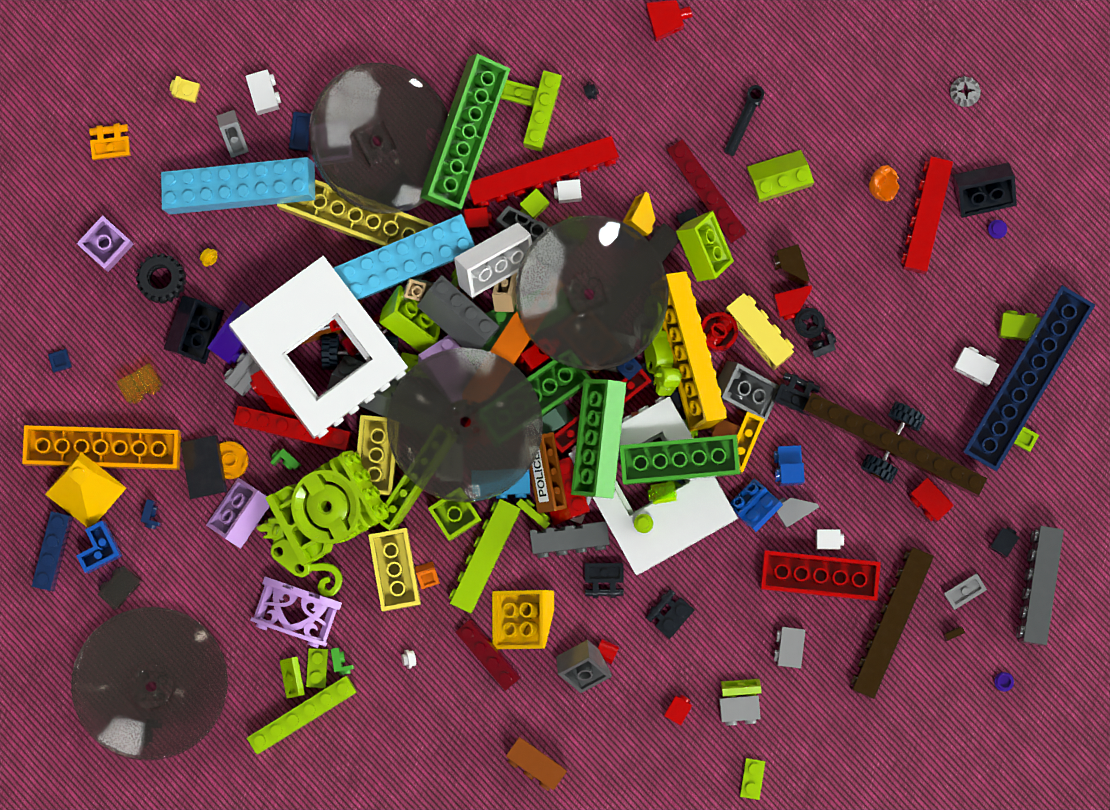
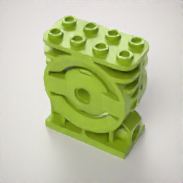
[265,450,389,566]

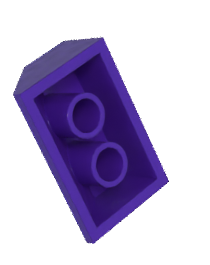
[207,301,251,365]

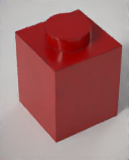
[464,207,493,231]
[664,695,693,726]

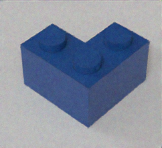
[773,445,805,486]
[76,521,123,574]

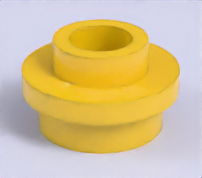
[200,248,217,267]

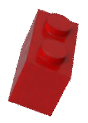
[909,478,954,523]

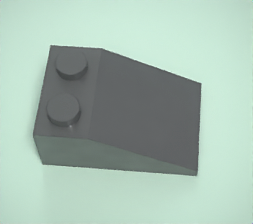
[717,361,779,422]

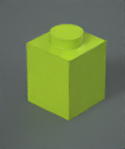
[520,189,550,219]

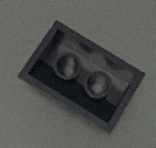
[953,162,1017,218]
[164,296,224,364]

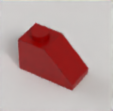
[773,285,812,321]

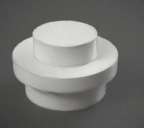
[401,649,416,669]

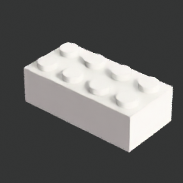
[454,222,535,298]

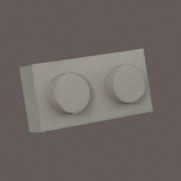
[944,573,987,610]

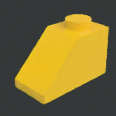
[621,192,655,239]

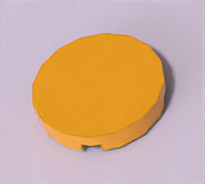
[219,441,249,480]

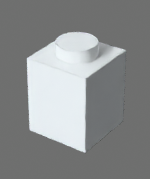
[554,179,582,204]
[816,530,844,550]

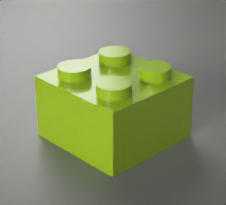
[428,488,482,542]

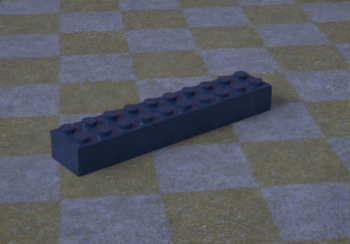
[961,285,1095,472]

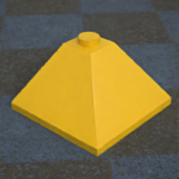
[45,452,126,528]
[492,590,554,649]

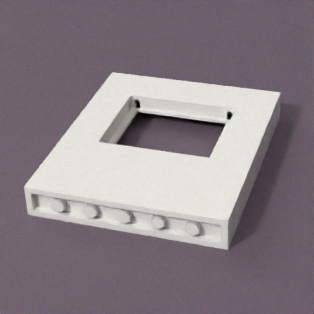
[229,256,408,439]
[568,396,739,575]

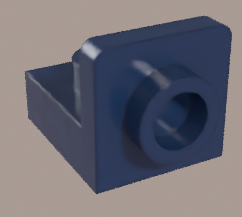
[616,354,642,380]
[141,499,162,530]

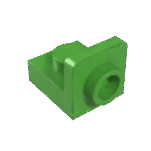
[270,449,302,471]
[331,648,355,675]

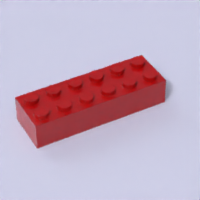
[760,550,881,602]

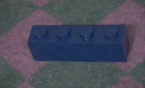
[31,511,73,592]

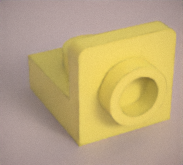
[170,76,201,103]

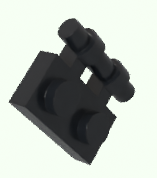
[773,372,820,416]
[585,563,624,598]
[645,589,695,639]

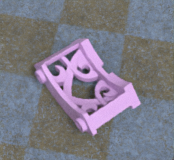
[250,577,342,648]

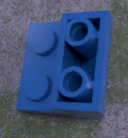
[730,478,783,532]

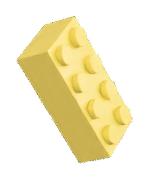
[725,293,794,371]
[357,415,400,496]
[368,528,421,612]

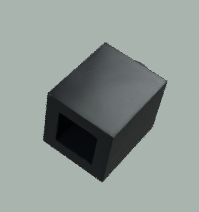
[988,527,1020,558]

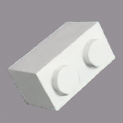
[246,70,281,115]
[953,346,999,387]

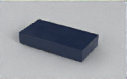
[289,112,313,152]

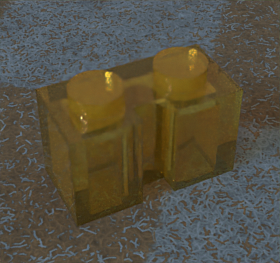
[116,363,163,404]

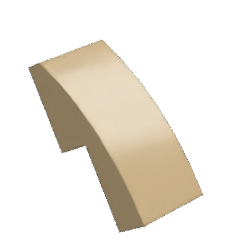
[403,278,434,301]

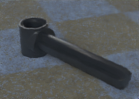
[724,85,765,156]

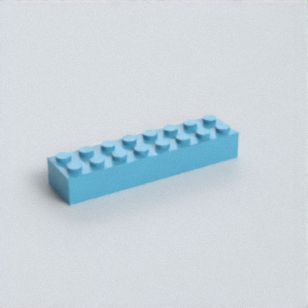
[161,157,315,214]
[333,214,475,301]

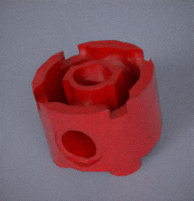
[701,312,738,353]

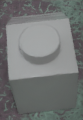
[216,110,249,158]
[776,497,819,529]

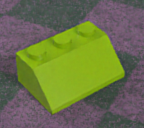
[746,150,814,203]
[676,211,734,282]
[379,285,440,353]

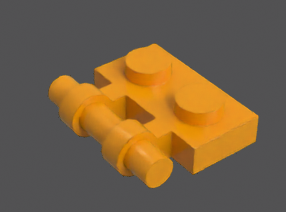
[89,123,131,160]

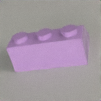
[206,477,269,549]

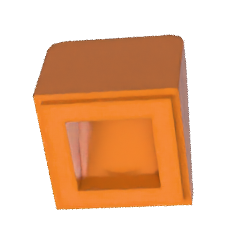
[415,562,440,589]

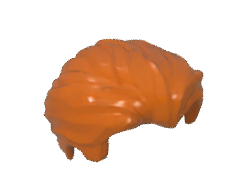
[869,165,899,202]

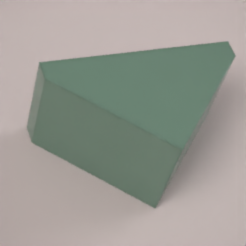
[533,403,574,434]

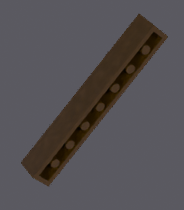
[850,547,934,699]

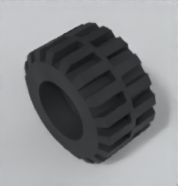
[136,253,186,304]

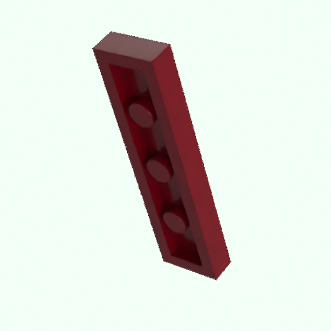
[455,619,521,691]

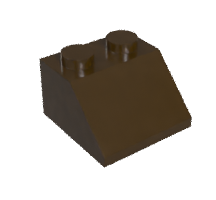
[772,244,810,287]

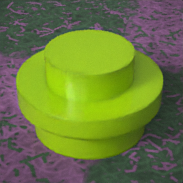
[634,514,653,533]

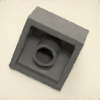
[556,640,612,693]

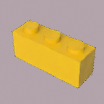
[737,412,765,474]

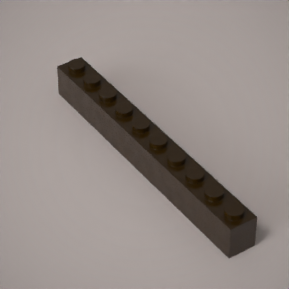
[803,392,988,498]

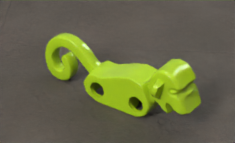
[643,295,682,396]
[256,516,343,597]

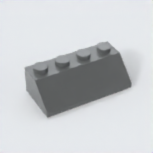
[417,275,500,357]

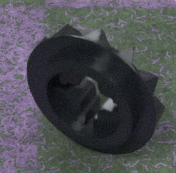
[794,308,825,338]

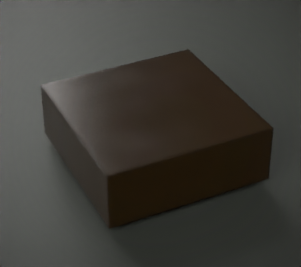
[943,626,965,641]

